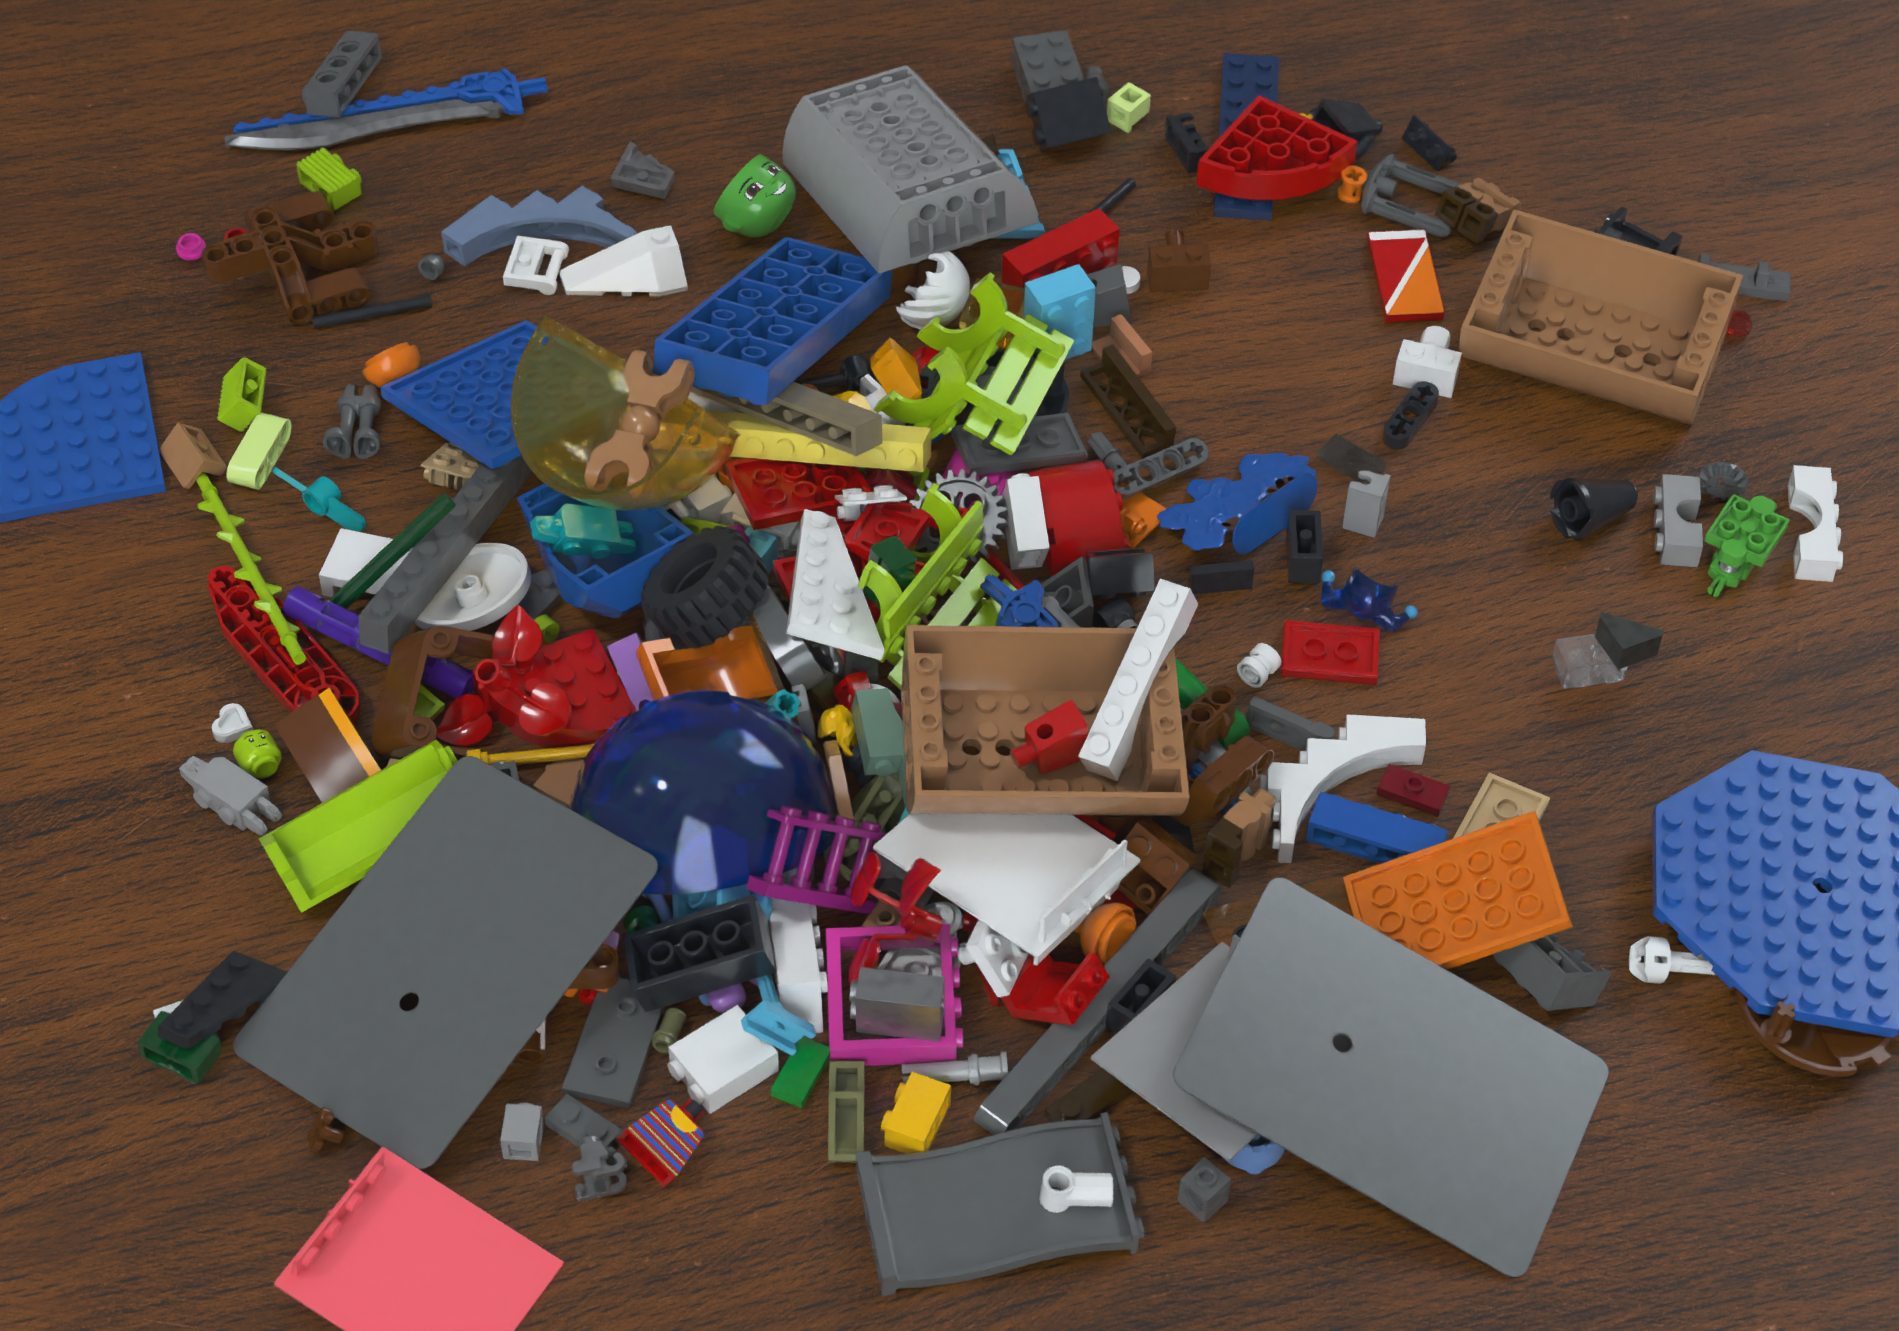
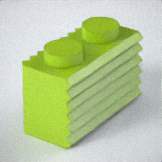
[296,147,362,211]
[217,357,267,432]

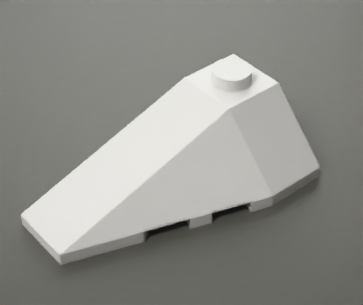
[559,225,688,297]

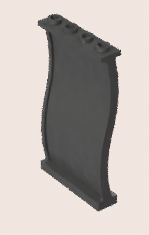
[856,1112,1144,1296]

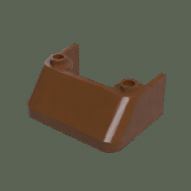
[372,626,493,761]

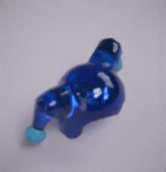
[1321,567,1418,632]

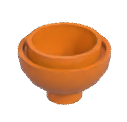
[362,342,420,388]
[1074,903,1136,966]

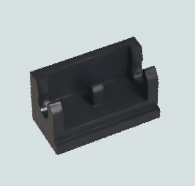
[1165,113,1211,173]

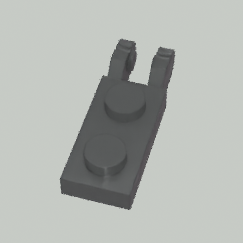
[1246,696,1336,751]
[544,1094,628,1170]

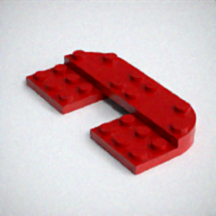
[726,458,881,624]

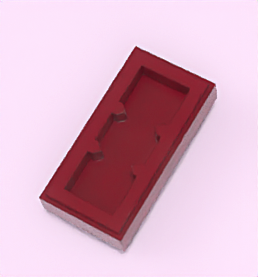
[1376,764,1451,816]

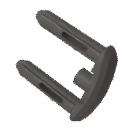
[1360,154,1462,237]

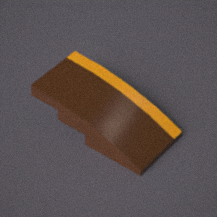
[274,688,382,803]

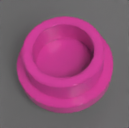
[176,233,206,260]

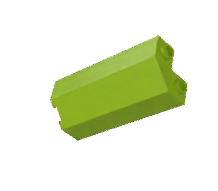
[259,740,457,913]

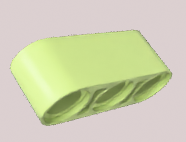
[227,413,292,490]

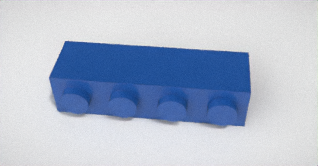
[1306,792,1448,864]

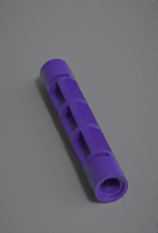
[283,586,474,699]

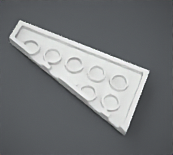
[786,509,885,660]

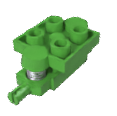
[1704,494,1790,597]

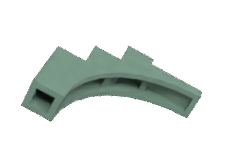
[851,688,906,807]

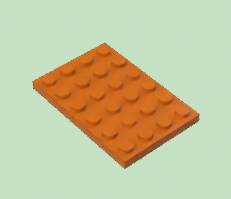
[1343,811,1573,970]

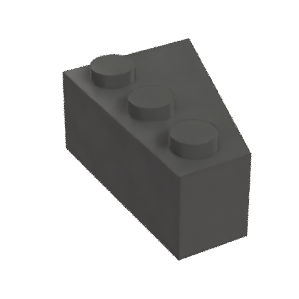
[1492,933,1612,1011]

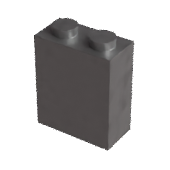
[849,967,945,1042]

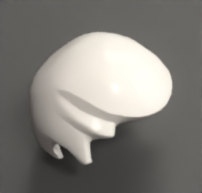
[896,251,970,329]

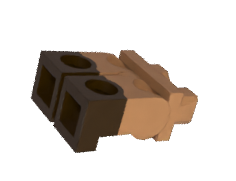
[1434,177,1521,244]
[1202,788,1276,889]

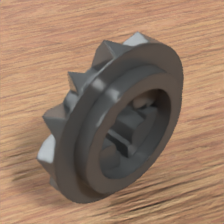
[1698,462,1748,501]

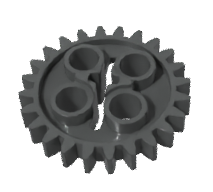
[910,469,1009,570]

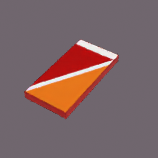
[1367,229,1445,323]

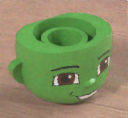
[713,154,796,238]

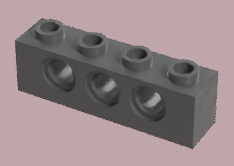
[302,30,382,118]

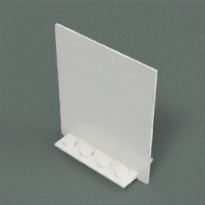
[873,814,1141,965]

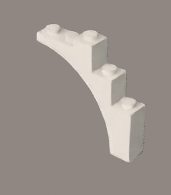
[1259,715,1426,863]

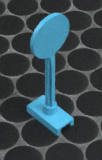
[741,891,816,1055]

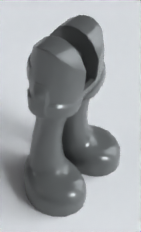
[323,384,382,459]

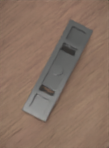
[1689,253,1791,301]

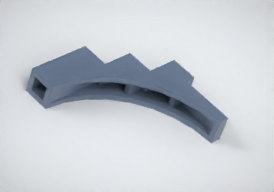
[441,185,637,266]

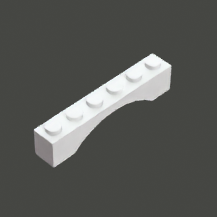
[1078,579,1198,781]

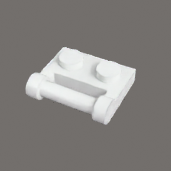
[503,236,569,295]

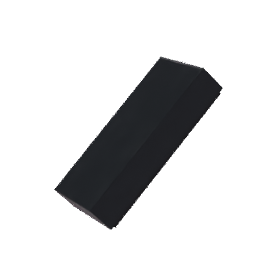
[1188,560,1254,595]

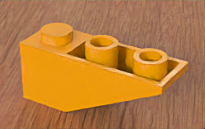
[870,337,922,400]

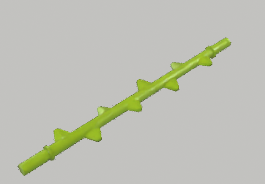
[196,472,306,665]

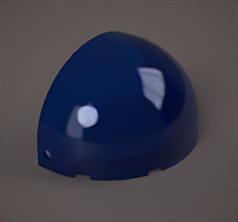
[569,691,837,894]

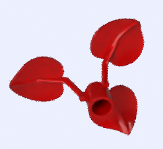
[436,605,572,747]
[849,852,942,986]

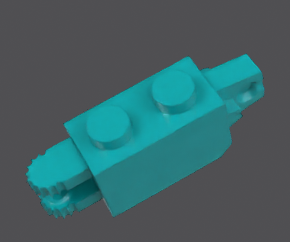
[530,503,636,559]

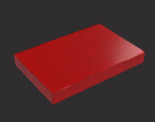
[1281,620,1380,685]

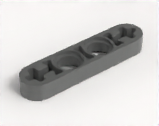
[1113,438,1209,500]

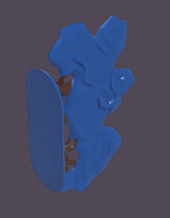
[1157,453,1317,554]

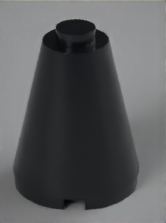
[1550,478,1638,540]

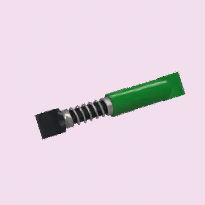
[1093,597,1250,749]

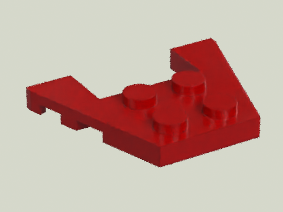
[845,502,970,577]

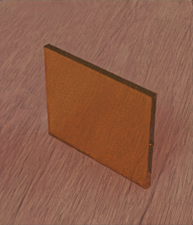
[748,613,801,733]

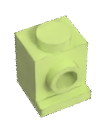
[1107,82,1151,133]

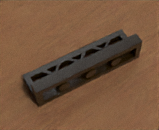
[1080,344,1176,459]

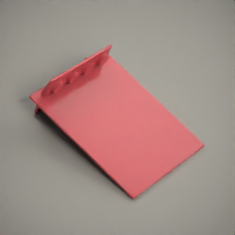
[274,1147,564,1331]

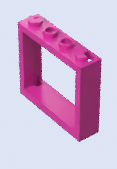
[826,924,963,1066]

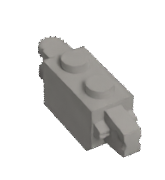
[179,756,282,836]

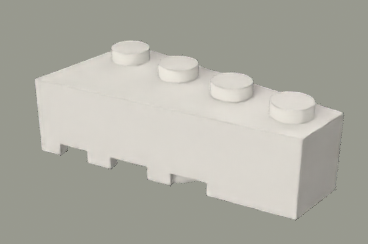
[768,898,828,1033]

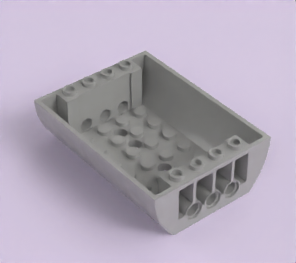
[782,65,1038,274]

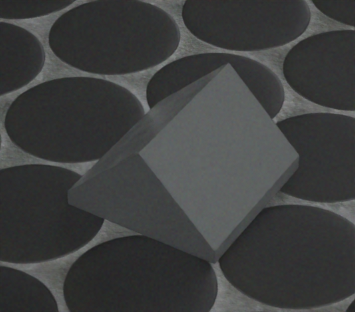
[1041,556,1094,628]

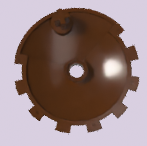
[1736,988,1899,1077]

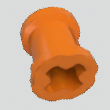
[1337,166,1367,204]

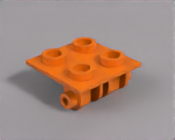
[1118,482,1167,548]

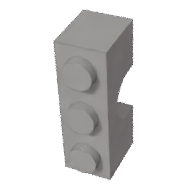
[1653,474,1703,567]

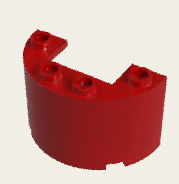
[1025,460,1129,577]

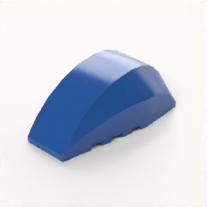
[517,470,694,618]

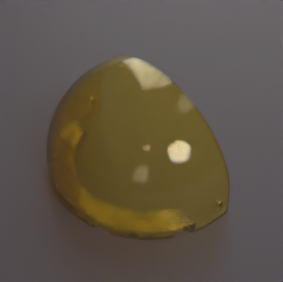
[511,315,741,511]

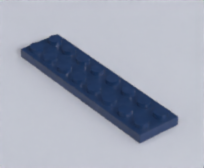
[1214,53,1279,221]

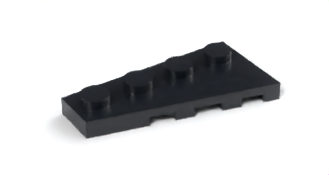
[157,951,287,1049]

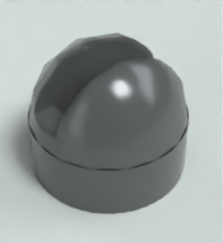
[418,254,445,280]

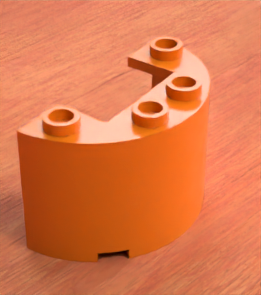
[636,625,779,738]

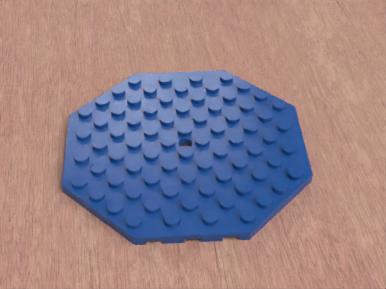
[1652,750,1899,1038]

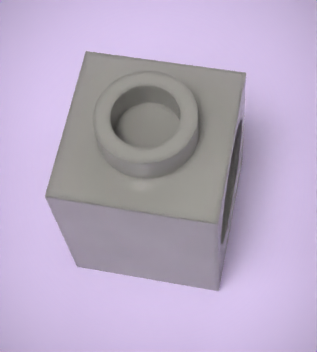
[500,1102,544,1161]

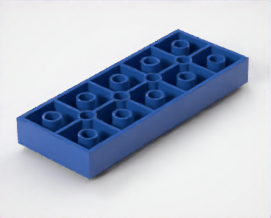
[653,237,893,405]

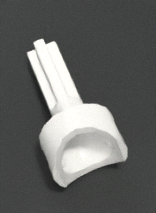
[1629,936,1716,984]

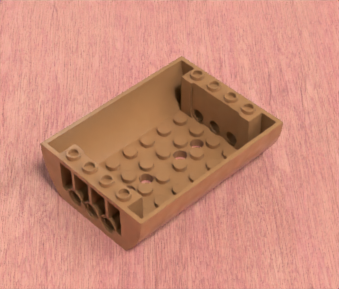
[1459,209,1743,425]
[901,625,1189,816]

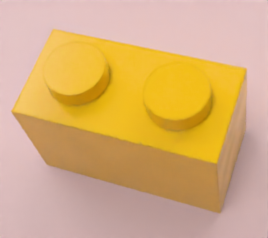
[881,1072,951,1154]

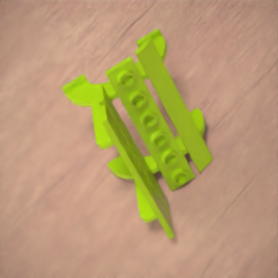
[873,272,1075,455]
[858,483,1017,690]

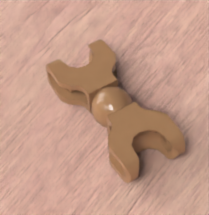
[584,350,695,501]

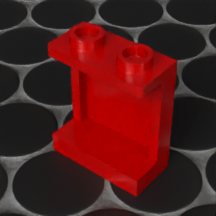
[1000,953,1110,1025]

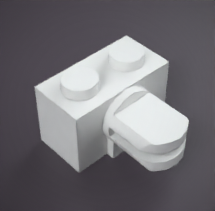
[1393,326,1462,398]

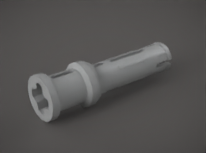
[902,1051,1008,1086]

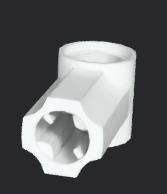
[1039,1166,1113,1213]

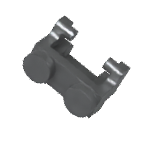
[572,1136,627,1202]

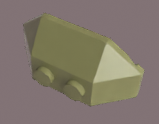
[823,773,905,882]

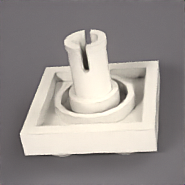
[958,919,1028,997]

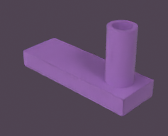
[607,633,664,735]

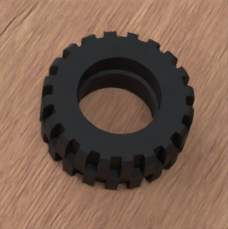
[641,526,768,649]

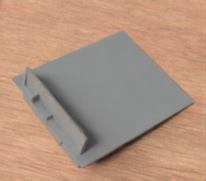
[1091,935,1352,1161]

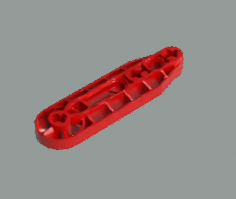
[207,566,361,724]

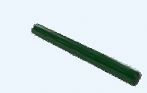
[314,493,456,632]

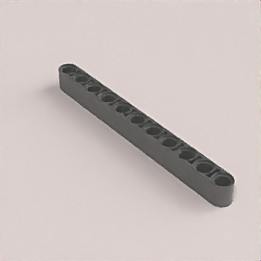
[974,869,1222,1135]

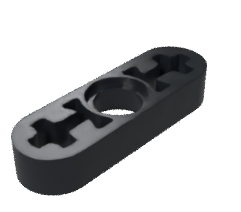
[1383,381,1439,450]

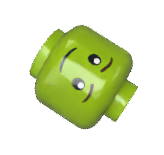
[233,729,282,778]

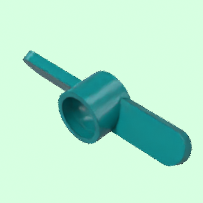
[272,467,366,532]

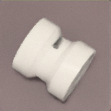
[1237,643,1282,688]

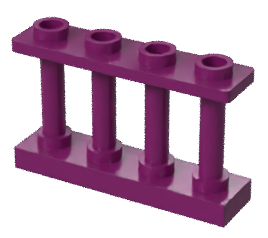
[746,806,887,914]

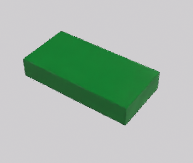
[770,1037,830,1109]

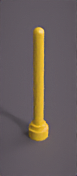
[467,741,622,765]

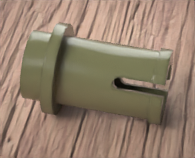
[652,1008,687,1054]

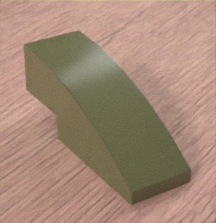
[828,1061,865,1162]

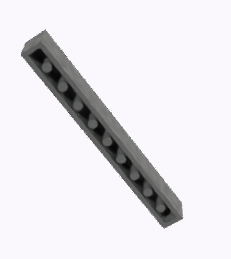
[359,448,538,654]

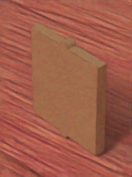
[533,758,611,814]

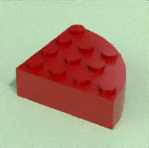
[1196,95,1358,200]
[471,628,643,749]

